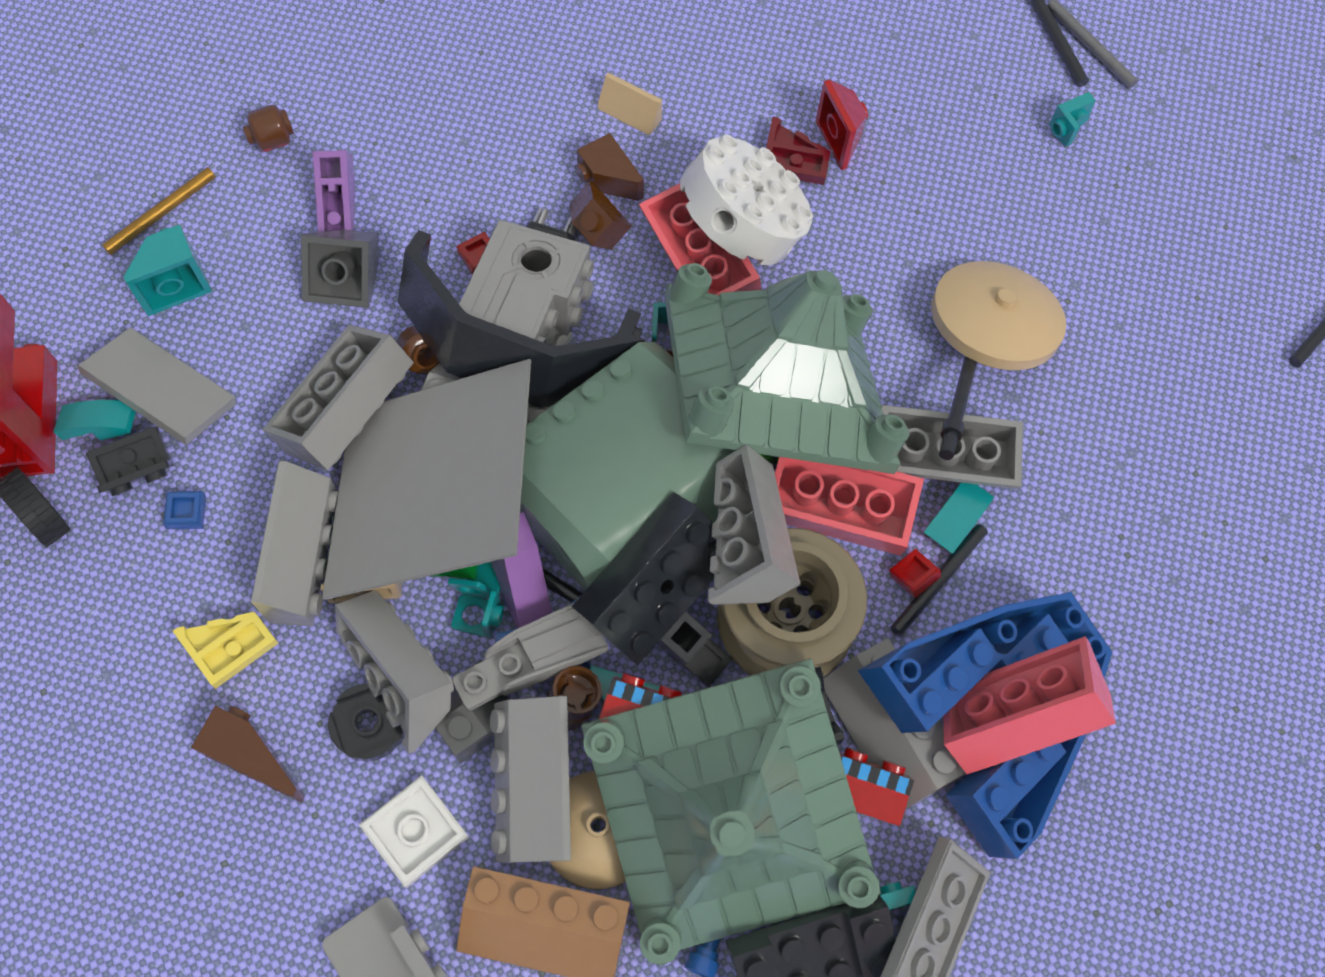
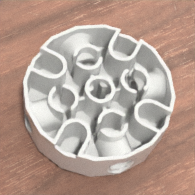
[680,134,813,266]

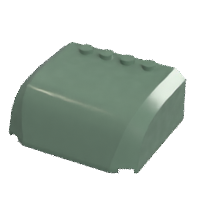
[520,342,760,590]

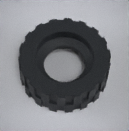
[0,467,71,548]

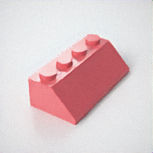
[639,183,761,295]
[775,457,924,556]
[943,636,1116,775]

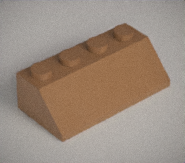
[456,866,630,977]

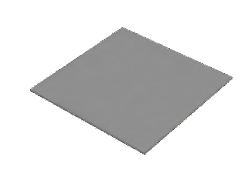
[322,359,531,600]

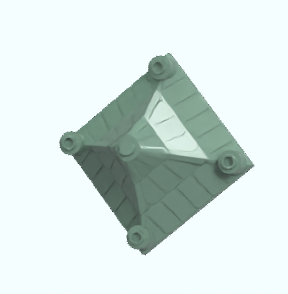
[664,263,909,474]
[581,658,881,965]

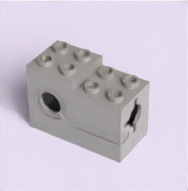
[459,219,594,346]

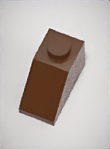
[575,133,644,201]
[569,180,632,250]

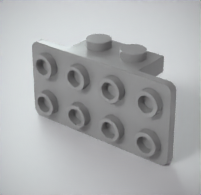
[322,897,449,977]

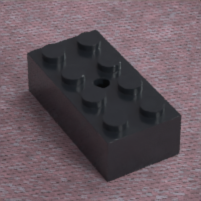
[571,492,717,666]

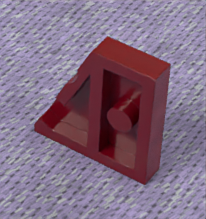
[766,116,831,185]

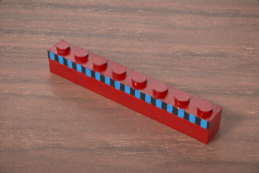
[599,672,914,826]

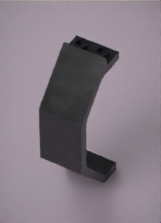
[398,230,645,408]

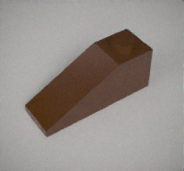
[191,706,305,803]

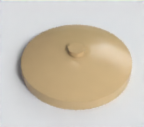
[931,261,1066,370]

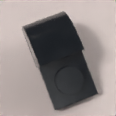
[658,612,733,687]

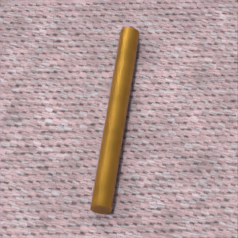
[102,167,216,255]

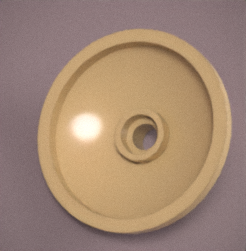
[549,771,626,889]

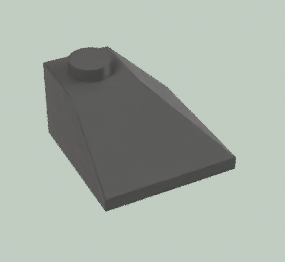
[301,230,379,308]
[435,660,509,764]

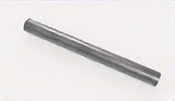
[1047,0,1138,89]

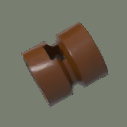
[547,666,602,730]

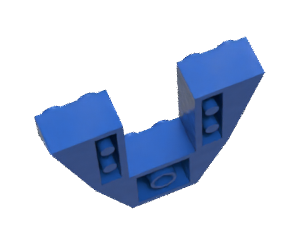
[857,592,1112,859]

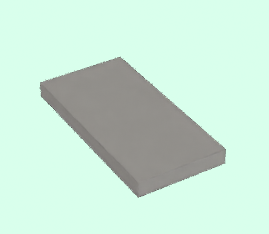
[78,327,236,445]
[881,836,991,977]

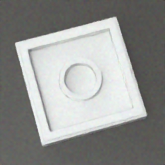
[359,775,469,888]

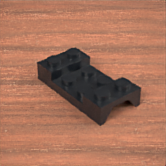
[725,894,896,977]

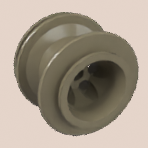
[717,527,867,677]

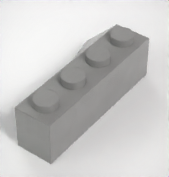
[708,444,800,605]
[335,590,454,754]

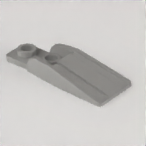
[452,603,608,711]

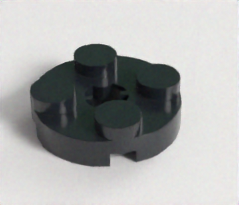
[328,683,405,762]

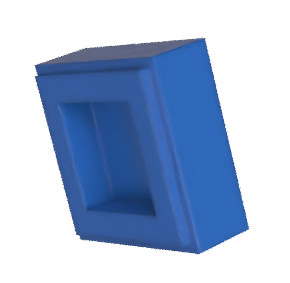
[163,491,206,529]

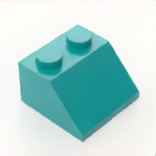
[123,224,213,316]

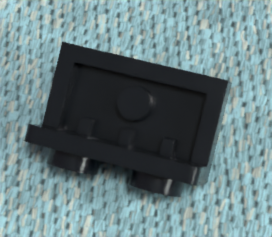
[86,426,174,497]

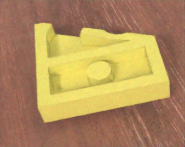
[173,612,278,689]

